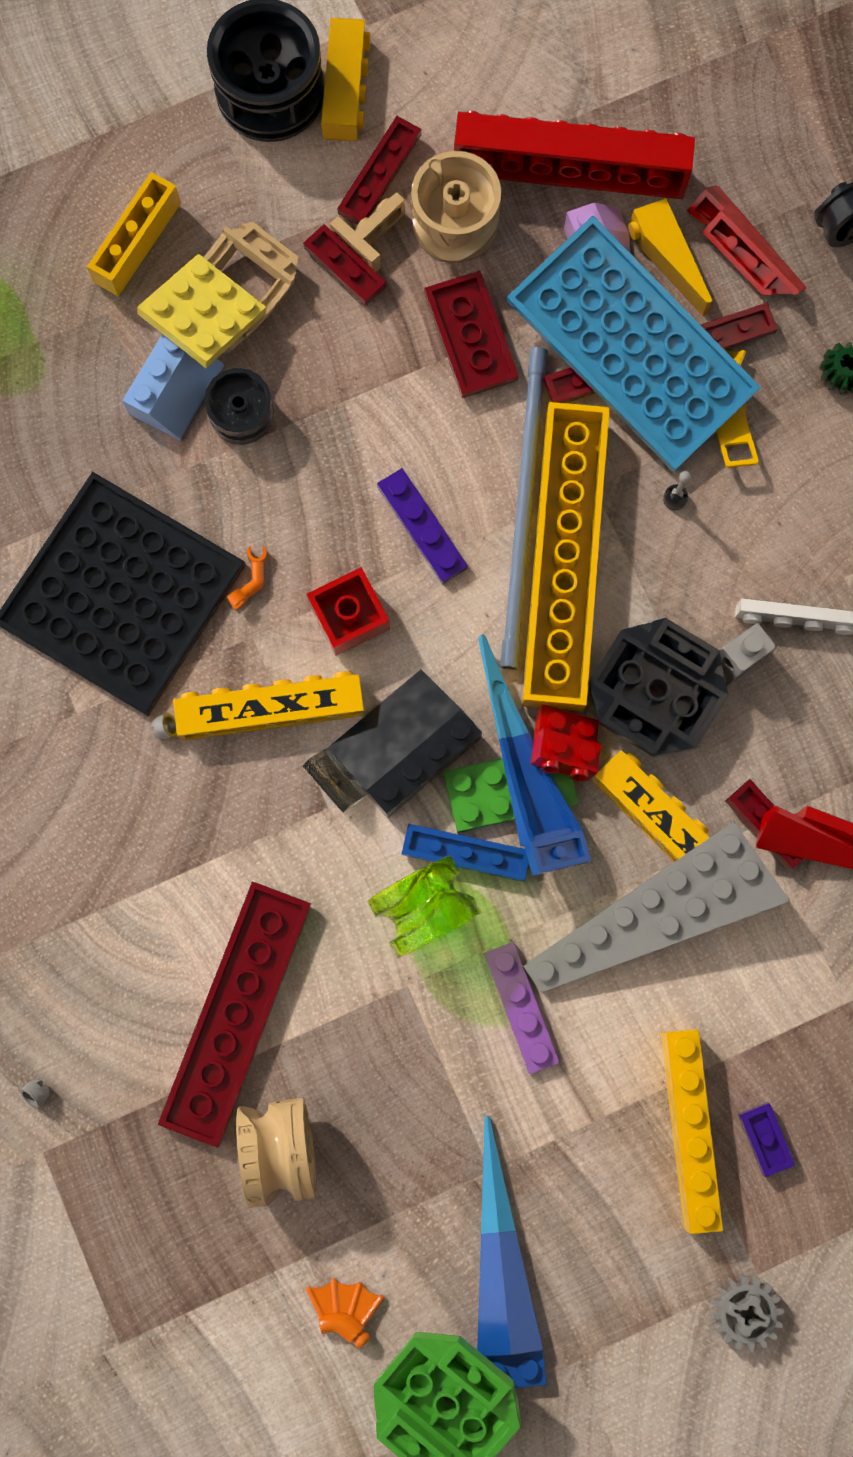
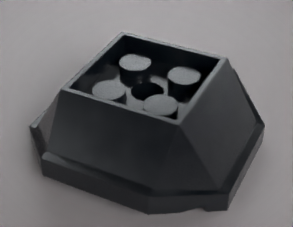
[588,618,728,757]

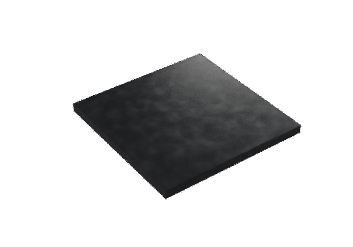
[0,471,246,717]

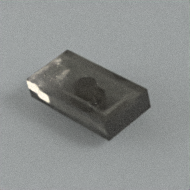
[303,748,367,813]

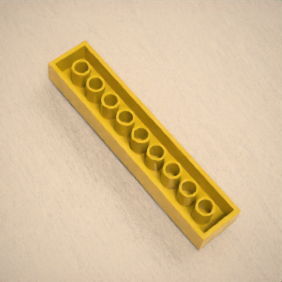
[522,402,610,712]

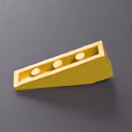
[628,198,713,316]

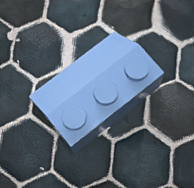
[122,334,224,440]

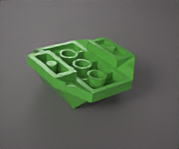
[373,1332,522,1457]

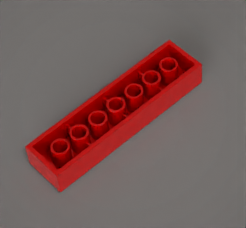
[454,111,696,200]

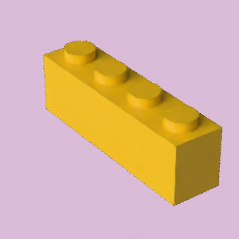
[321,17,371,141]
[87,172,181,297]

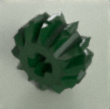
[819,341,853,395]

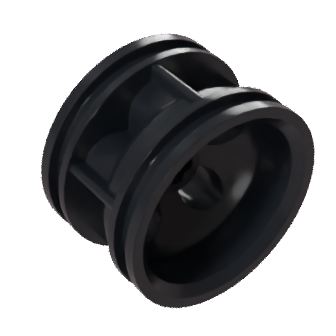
[207,0,324,142]

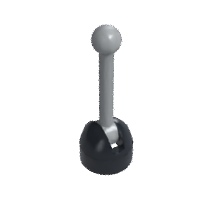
[663,471,692,510]

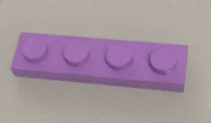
[484,942,559,1074]

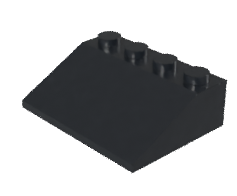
[327,669,482,819]

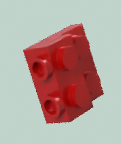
[530,704,601,781]

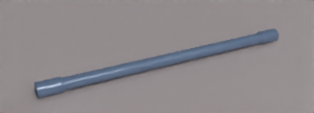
[500,347,548,670]

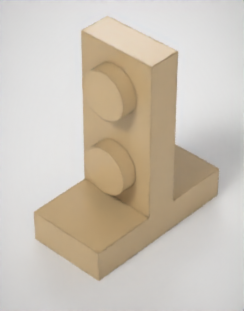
[330,192,405,272]

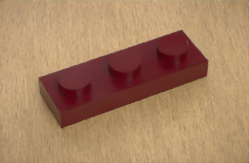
[303,224,386,306]
[725,779,803,871]

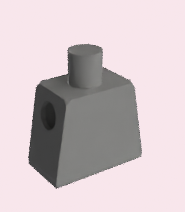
[720,623,777,686]

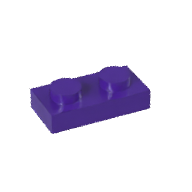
[738,1102,795,1177]

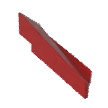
[687,185,807,295]
[756,805,853,869]

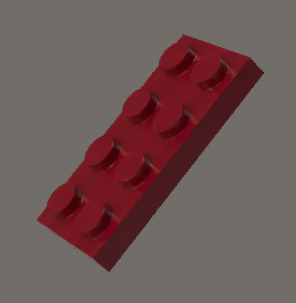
[424,270,519,399]

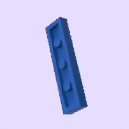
[401,824,529,882]

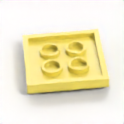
[137,254,266,368]

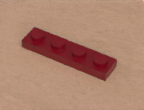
[337,115,422,225]

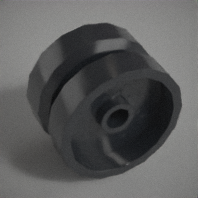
[204,368,274,445]

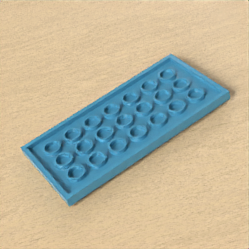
[506,215,761,472]

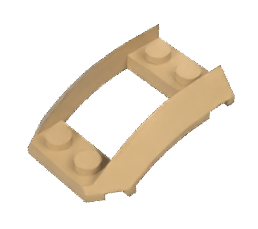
[203,222,298,353]

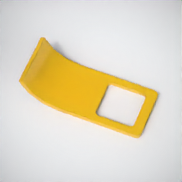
[716,403,759,468]

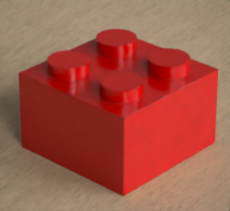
[306,567,390,656]

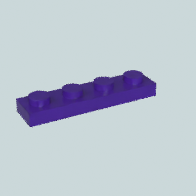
[377,468,468,584]

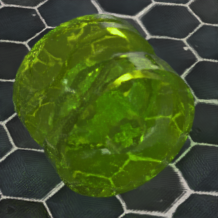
[367,856,482,959]

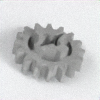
[710,1274,784,1352]

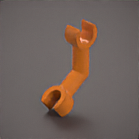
[227,546,267,610]

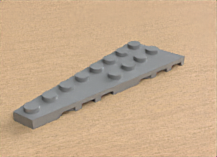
[523,821,789,993]

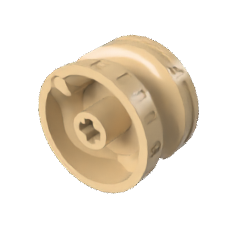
[411,151,501,262]
[236,1097,317,1208]

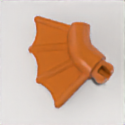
[306,1278,385,1349]

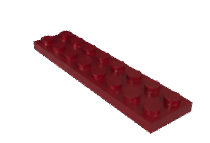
[157,881,312,1148]

